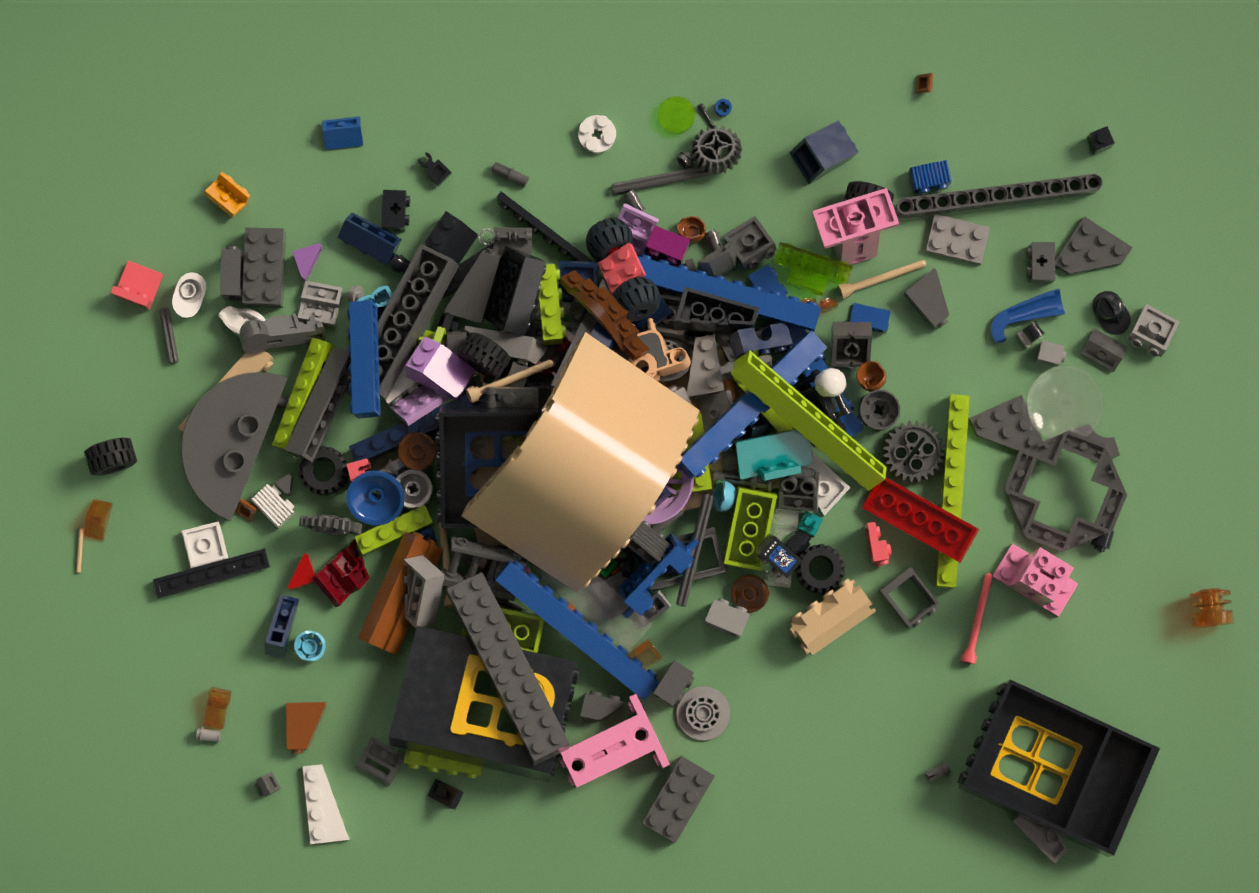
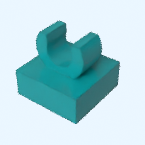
[797,511,823,537]

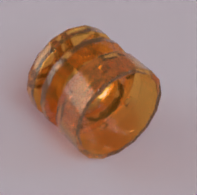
[1189,588,1234,627]

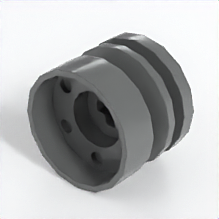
[858,390,900,430]

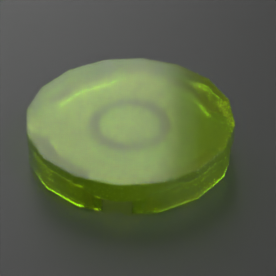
[658,96,695,134]

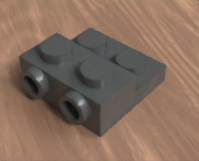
[723,216,777,270]

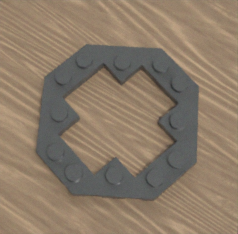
[1005,430,1127,552]

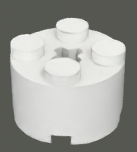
[396,470,434,510]

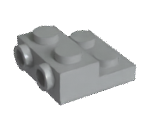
[1127,304,1180,357]

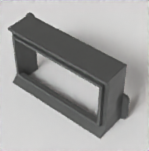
[639,527,728,592]

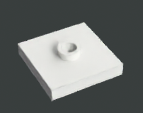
[181,521,229,569]

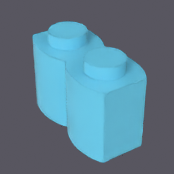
[357,286,393,313]

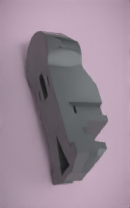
[239,313,327,354]

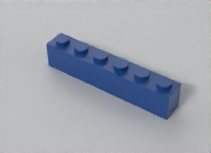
[347,300,380,419]

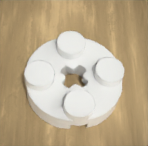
[578,115,616,154]

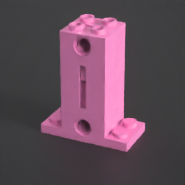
[812,188,899,268]
[992,543,1078,617]
[559,694,670,788]

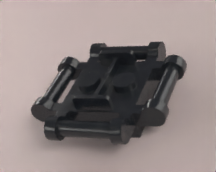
[792,369,851,447]

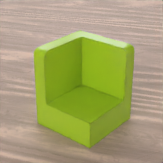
[418,327,447,345]

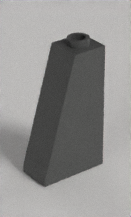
[445,248,502,323]

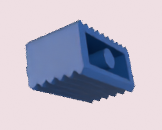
[908,160,952,194]

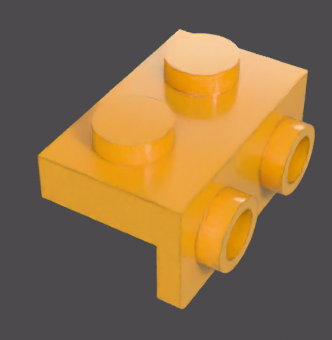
[204,172,250,218]

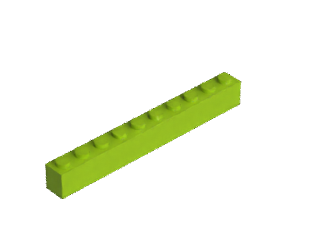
[731,350,887,491]
[934,394,970,589]

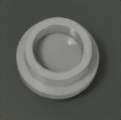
[348,286,364,302]

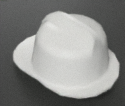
[172,272,206,318]

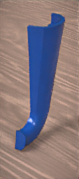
[991,288,1065,344]

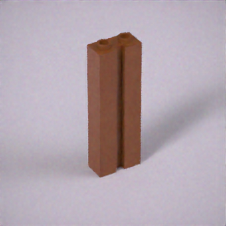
[358,531,443,655]

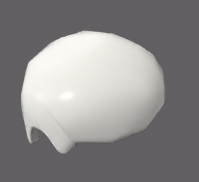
[814,368,846,398]

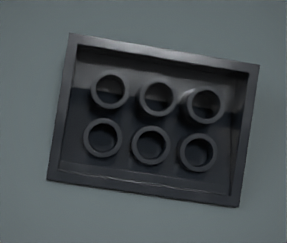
[484,246,546,336]

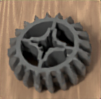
[691,125,742,175]

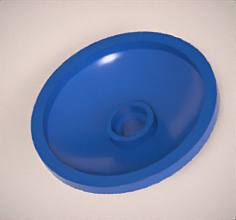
[346,471,405,525]

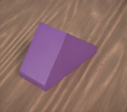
[293,243,323,281]

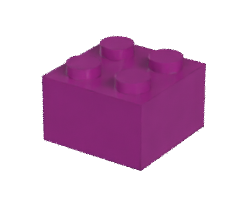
[646,225,690,267]

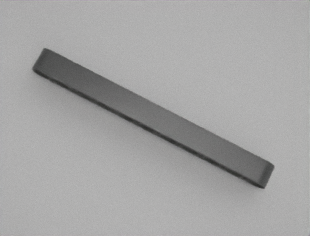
[895,174,1103,218]

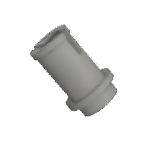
[196,727,221,743]

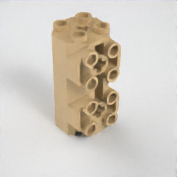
[789,578,876,656]

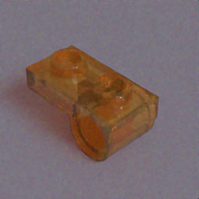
[204,687,231,729]

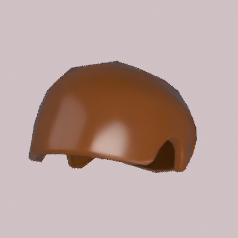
[677,216,706,244]
[856,361,887,392]

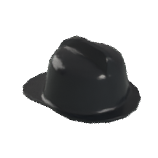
[1092,291,1131,335]

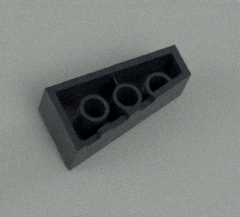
[673,287,759,333]

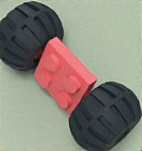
[586,218,660,322]

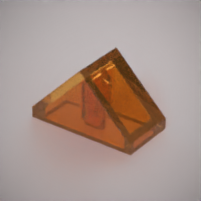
[84,499,113,541]

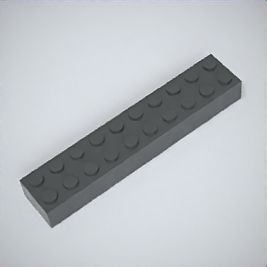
[447,572,570,766]

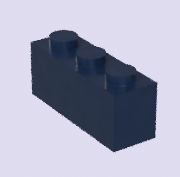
[337,212,402,265]

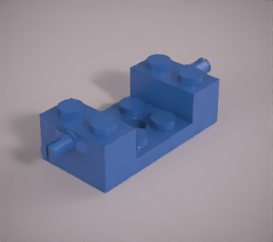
[618,533,699,619]

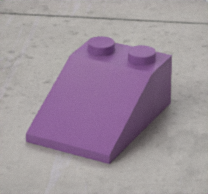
[406,336,476,401]

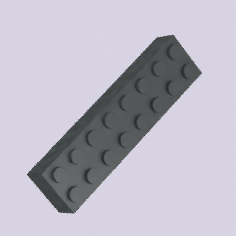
[348,244,459,400]

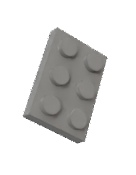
[925,214,990,265]

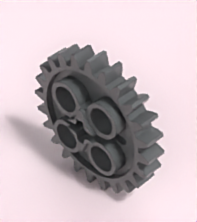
[883,420,945,483]
[299,515,362,535]

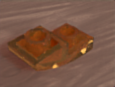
[800,297,838,312]

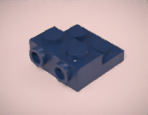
[559,261,598,302]

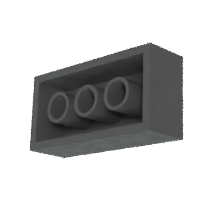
[242,227,286,308]
[642,756,715,843]

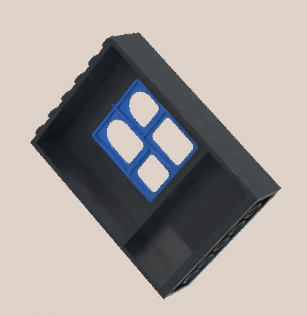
[435,406,543,528]

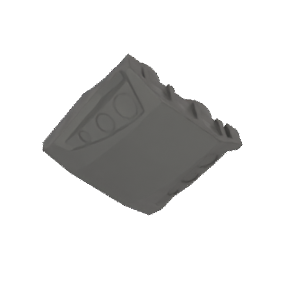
[779,467,820,513]

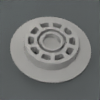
[676,686,730,740]

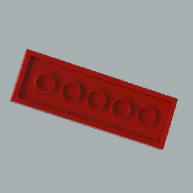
[862,477,980,563]

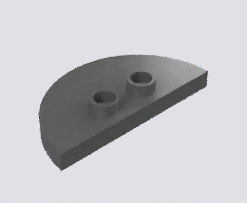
[181,372,288,521]

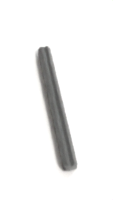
[611,166,723,194]
[676,494,714,607]

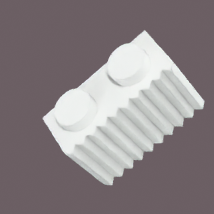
[251,484,295,529]

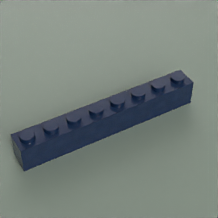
[349,394,498,462]

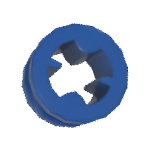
[714,99,732,117]

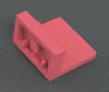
[111,261,164,309]

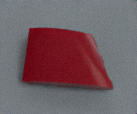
[312,539,370,607]

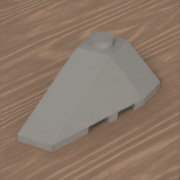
[464,326,548,366]

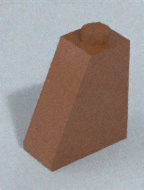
[286,702,327,754]

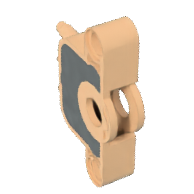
[613,318,691,381]

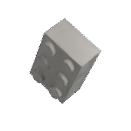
[704,598,750,639]

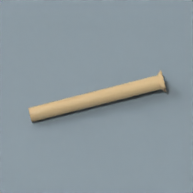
[76,528,85,573]

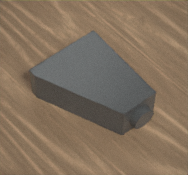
[904,268,949,329]

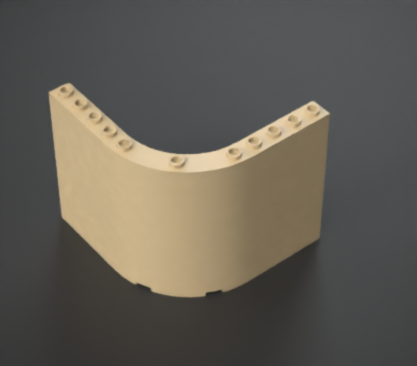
[462,332,700,592]

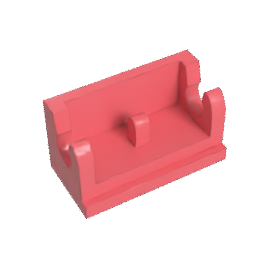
[347,459,372,482]

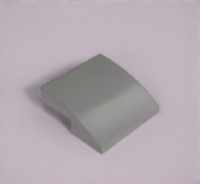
[297,281,343,328]

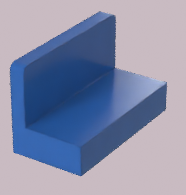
[322,116,363,150]
[849,303,891,333]

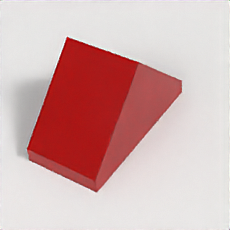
[287,553,316,590]

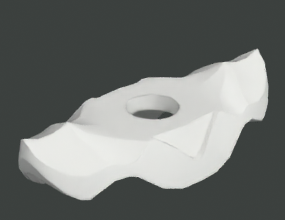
[218,306,265,336]

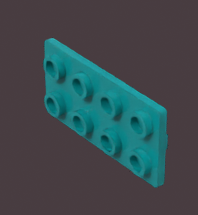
[735,429,812,481]

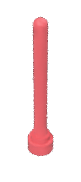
[960,573,992,664]

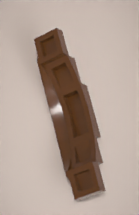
[559,270,649,361]

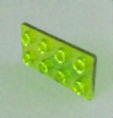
[774,242,853,296]

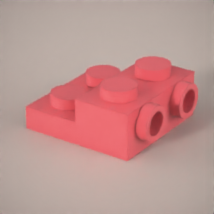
[865,522,892,567]

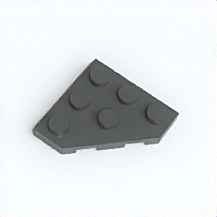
[1055,216,1133,275]
[969,395,1043,451]

